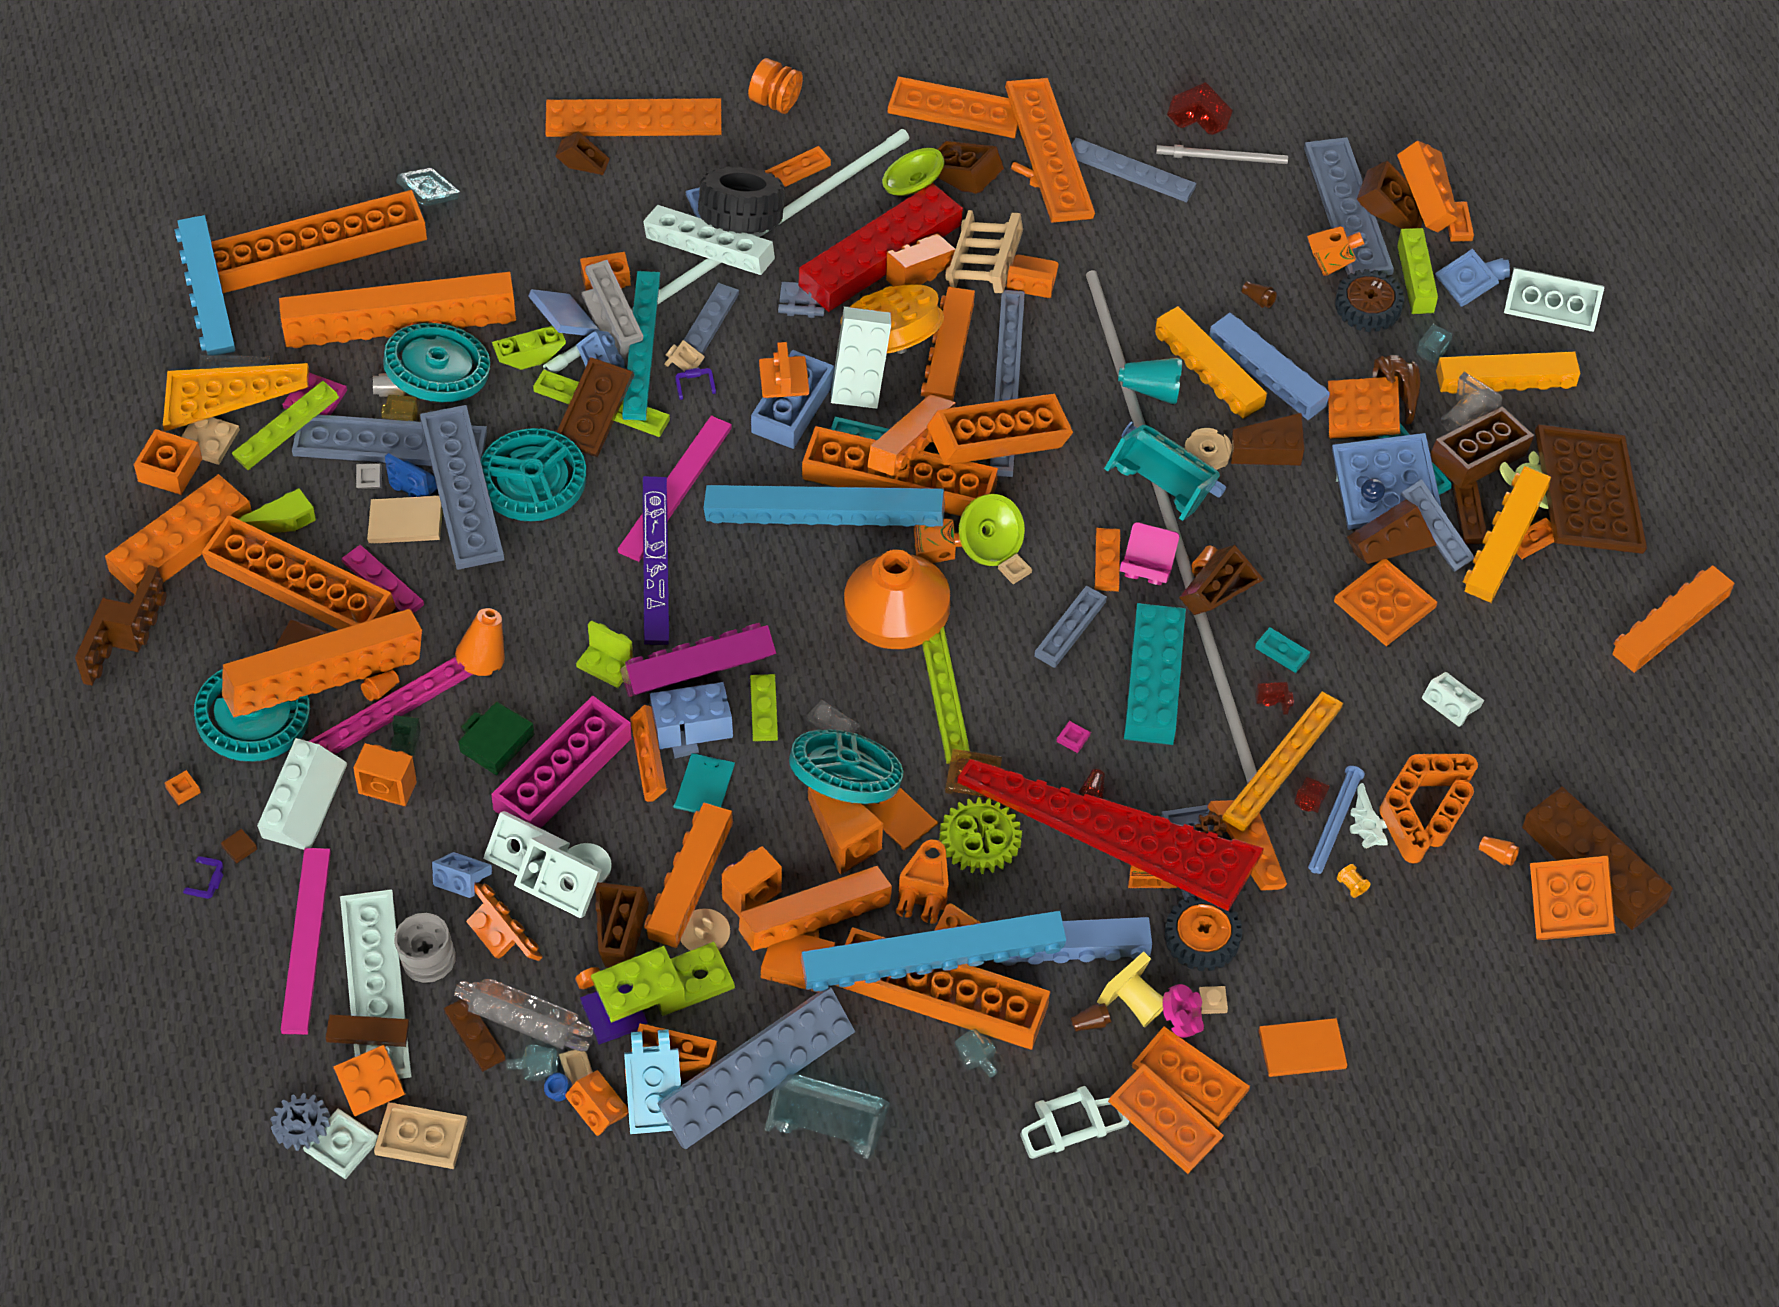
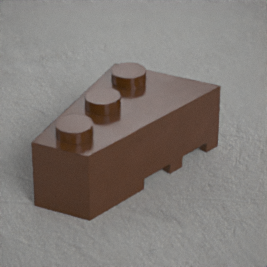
[1347,499,1437,564]
[595,882,649,968]

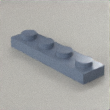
[684,283,739,355]
[1401,479,1474,572]
[1034,586,1107,668]

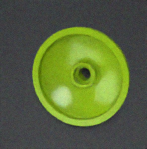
[882,148,944,196]
[959,494,1025,566]

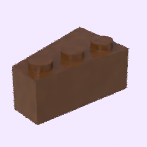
[1231,413,1304,466]
[1179,544,1264,615]

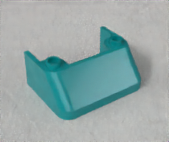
[1104,425,1220,521]

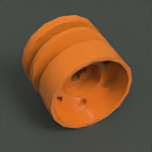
[748,58,803,114]

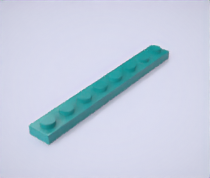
[622,271,660,420]

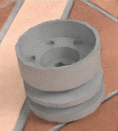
[394,913,456,983]

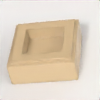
[998,554,1032,584]

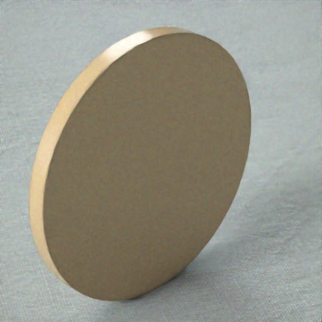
[680,909,730,951]

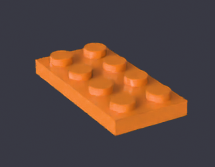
[1132,1027,1250,1128]
[1108,1064,1224,1174]

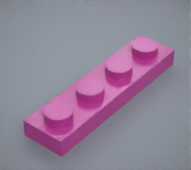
[342,545,424,613]

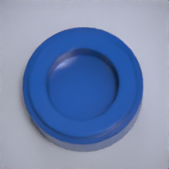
[544,1073,572,1101]

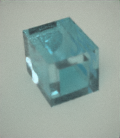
[1417,324,1453,364]

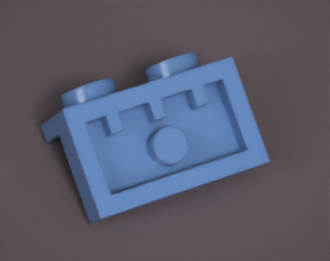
[576,330,626,369]
[432,852,492,898]

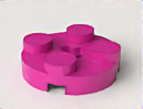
[1162,984,1204,1038]

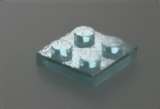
[396,168,460,206]

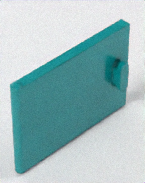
[673,753,735,813]

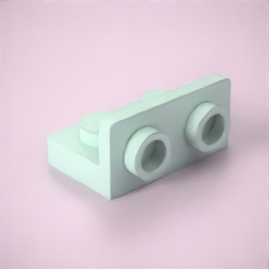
[1422,672,1484,726]

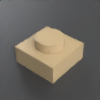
[1198,986,1228,1014]

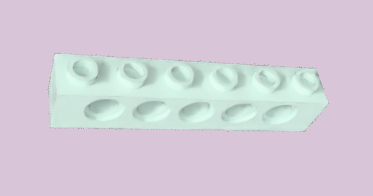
[643,205,775,275]

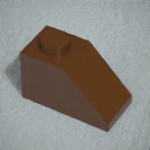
[555,131,610,175]

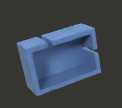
[650,682,733,749]

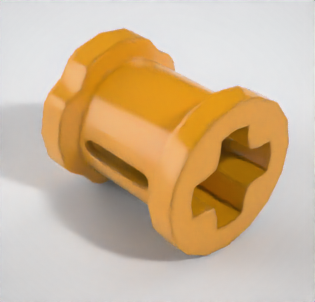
[1337,864,1371,898]

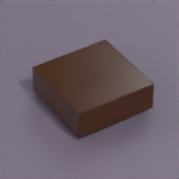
[221,829,257,864]

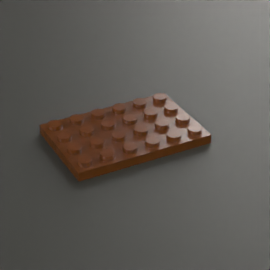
[1535,424,1647,554]

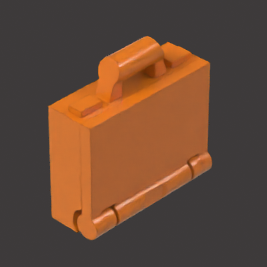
[761,929,835,993]

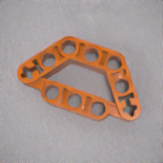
[1379,754,1478,864]

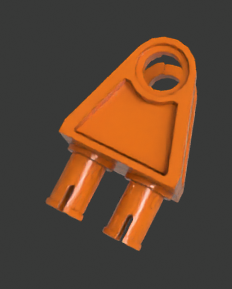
[896,840,949,924]

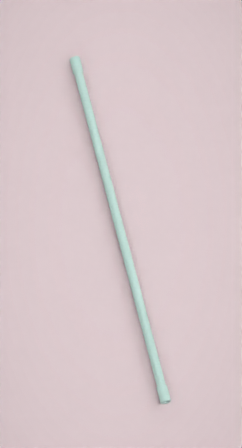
[543,129,909,374]

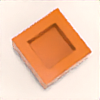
[165,770,201,805]

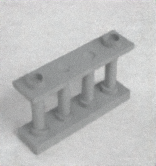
[581,260,643,367]

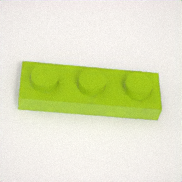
[750,674,778,741]

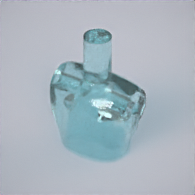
[955,1029,997,1077]
[506,1045,558,1081]

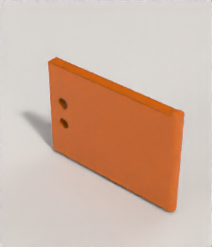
[863,788,938,850]

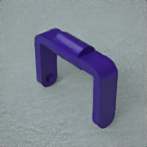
[675,368,716,400]
[183,856,223,899]

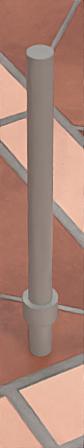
[1156,144,1288,164]

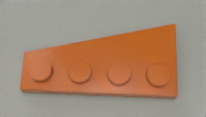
[1207,800,1287,890]

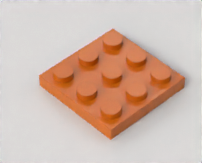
[1328,376,1400,439]
[1334,559,1437,647]
[1530,856,1616,940]

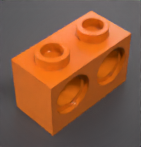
[580,252,631,291]

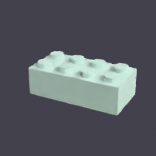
[831,307,891,409]

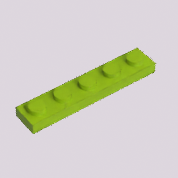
[232,381,339,470]

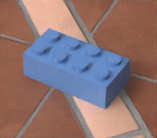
[751,350,834,449]

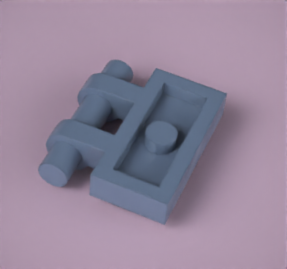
[778,282,825,318]

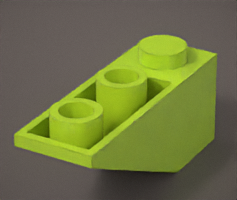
[239,489,316,533]

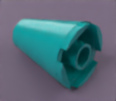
[1118,358,1182,404]

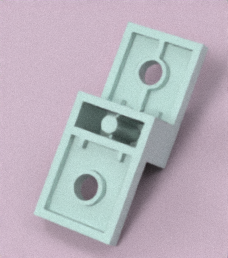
[483,811,602,918]

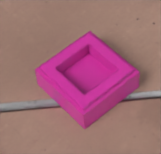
[1056,721,1091,753]

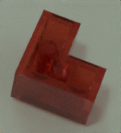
[1167,82,1233,135]

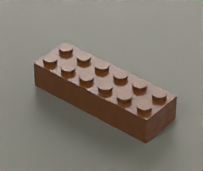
[1522,786,1673,930]

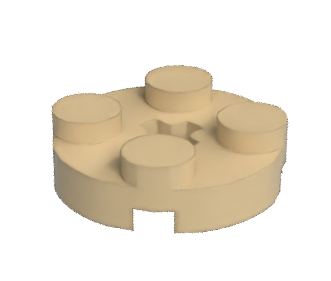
[1184,428,1232,470]

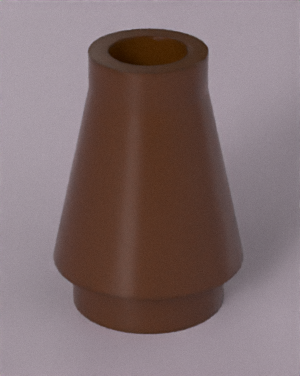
[1242,281,1277,308]
[1070,1003,1111,1032]

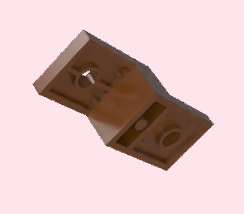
[75,565,167,686]

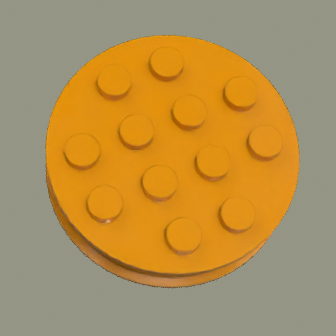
[840,284,944,354]

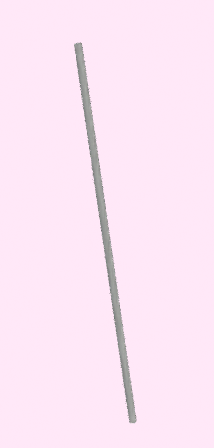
[1086,270,1257,784]

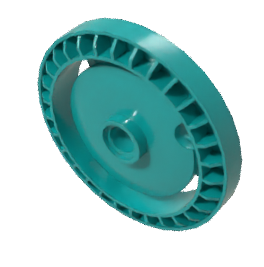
[383,323,490,402]
[480,428,587,521]
[194,669,310,761]
[789,729,903,804]

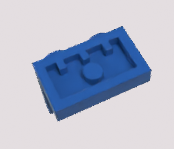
[385,453,438,497]

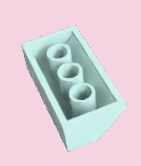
[1504,267,1604,332]
[257,738,347,850]

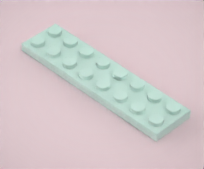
[340,890,411,1079]

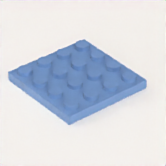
[1332,433,1442,530]

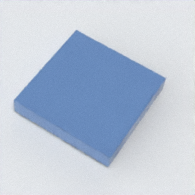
[1435,249,1499,307]

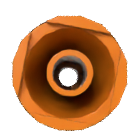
[455,608,505,676]

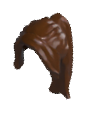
[1372,355,1420,424]

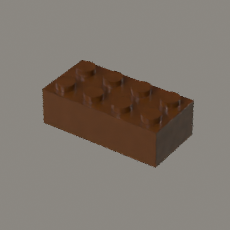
[1430,406,1534,489]

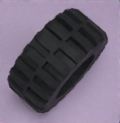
[698,167,785,234]

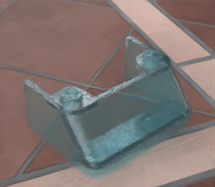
[765,1075,890,1159]

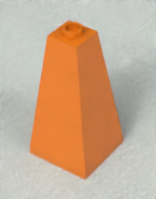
[808,787,883,874]

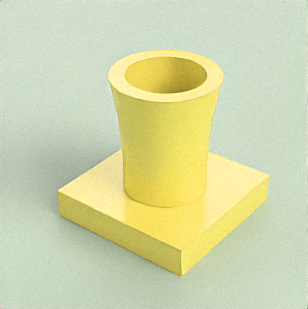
[1097,952,1163,1027]

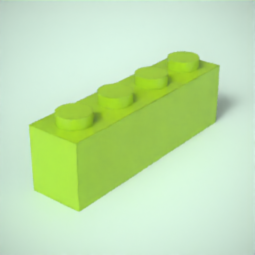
[1397,228,1438,314]

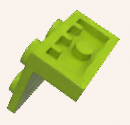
[576,621,633,688]

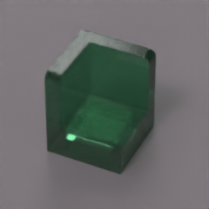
[390,715,421,756]

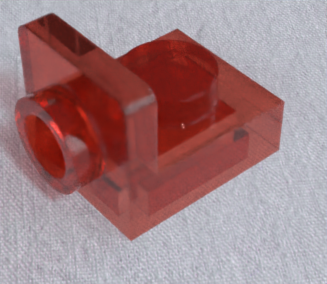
[1255,682,1294,715]
[1295,777,1330,813]

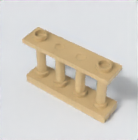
[946,210,1023,293]

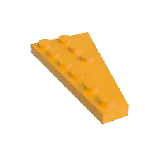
[163,363,309,431]

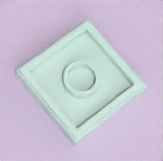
[303,1108,378,1179]

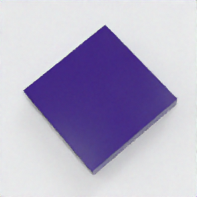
[580,984,648,1045]

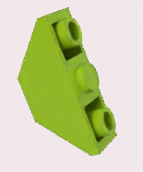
[492,326,566,370]

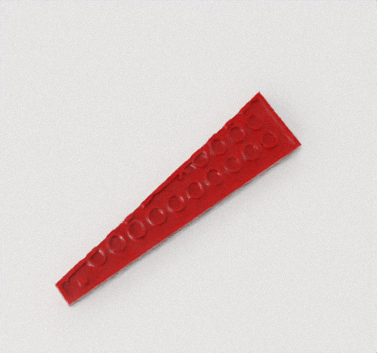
[958,759,1264,911]

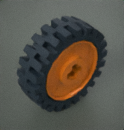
[1164,896,1242,971]

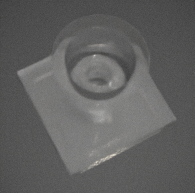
[1441,372,1502,432]

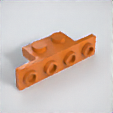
[466,882,543,961]

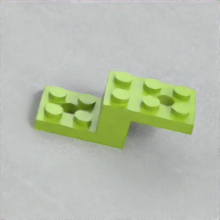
[591,942,735,1023]

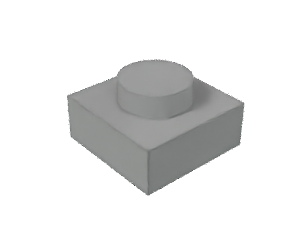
[356,464,382,489]

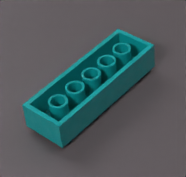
[1124,603,1186,745]

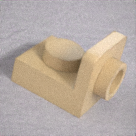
[664,340,705,372]

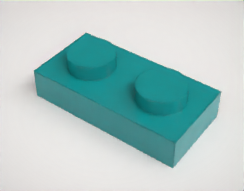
[1255,627,1310,673]

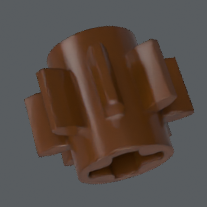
[1195,811,1227,838]

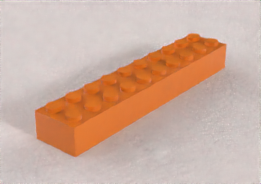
[211,190,427,293]
[279,272,516,348]

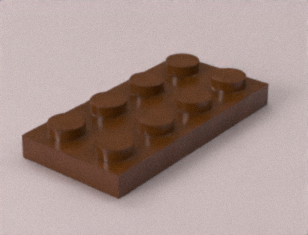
[557,357,634,458]

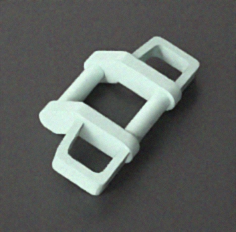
[1020,1086,1129,1159]

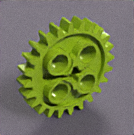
[939,797,1022,874]

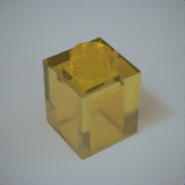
[381,395,418,421]

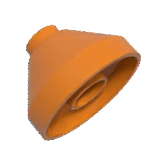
[844,550,950,649]

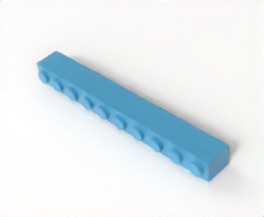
[704,485,945,527]
[801,911,1066,991]

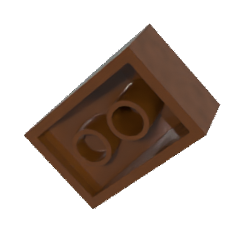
[937,141,1004,194]
[1357,160,1423,229]

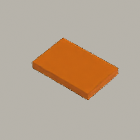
[1259,1018,1347,1077]

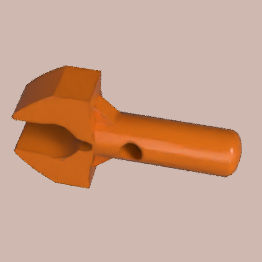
[1011,162,1039,187]

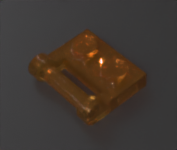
[945,749,1002,801]

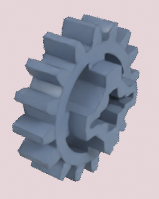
[270,1093,331,1151]

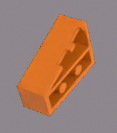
[886,233,955,287]
[625,1023,717,1084]

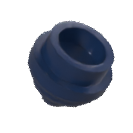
[1361,479,1385,503]

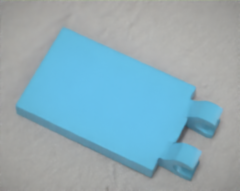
[624,1029,681,1134]

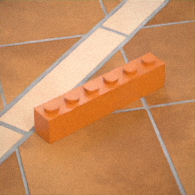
[921,287,975,401]
[867,394,956,476]
[1612,565,1735,673]
[644,802,733,948]
[739,866,892,951]

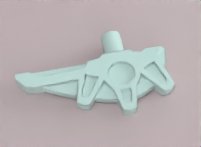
[1350,783,1388,849]

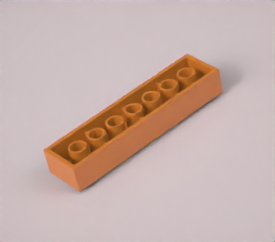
[802,426,998,516]
[202,515,396,630]
[222,609,422,718]
[835,927,1050,1050]

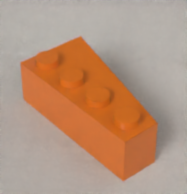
[1397,141,1459,233]

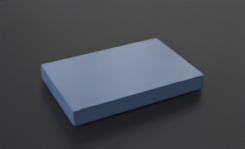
[529,289,599,336]

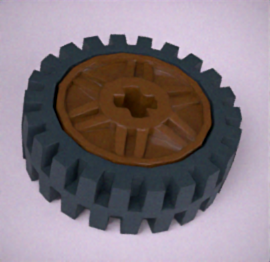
[1335,269,1404,332]

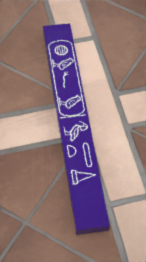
[642,476,669,645]

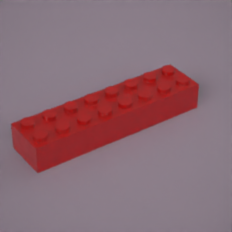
[798,183,963,312]

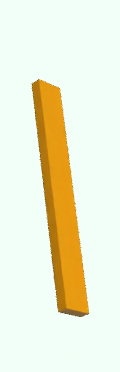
[1222,691,1343,832]

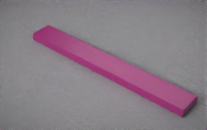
[618,416,732,562]
[308,657,473,755]
[281,848,331,1035]

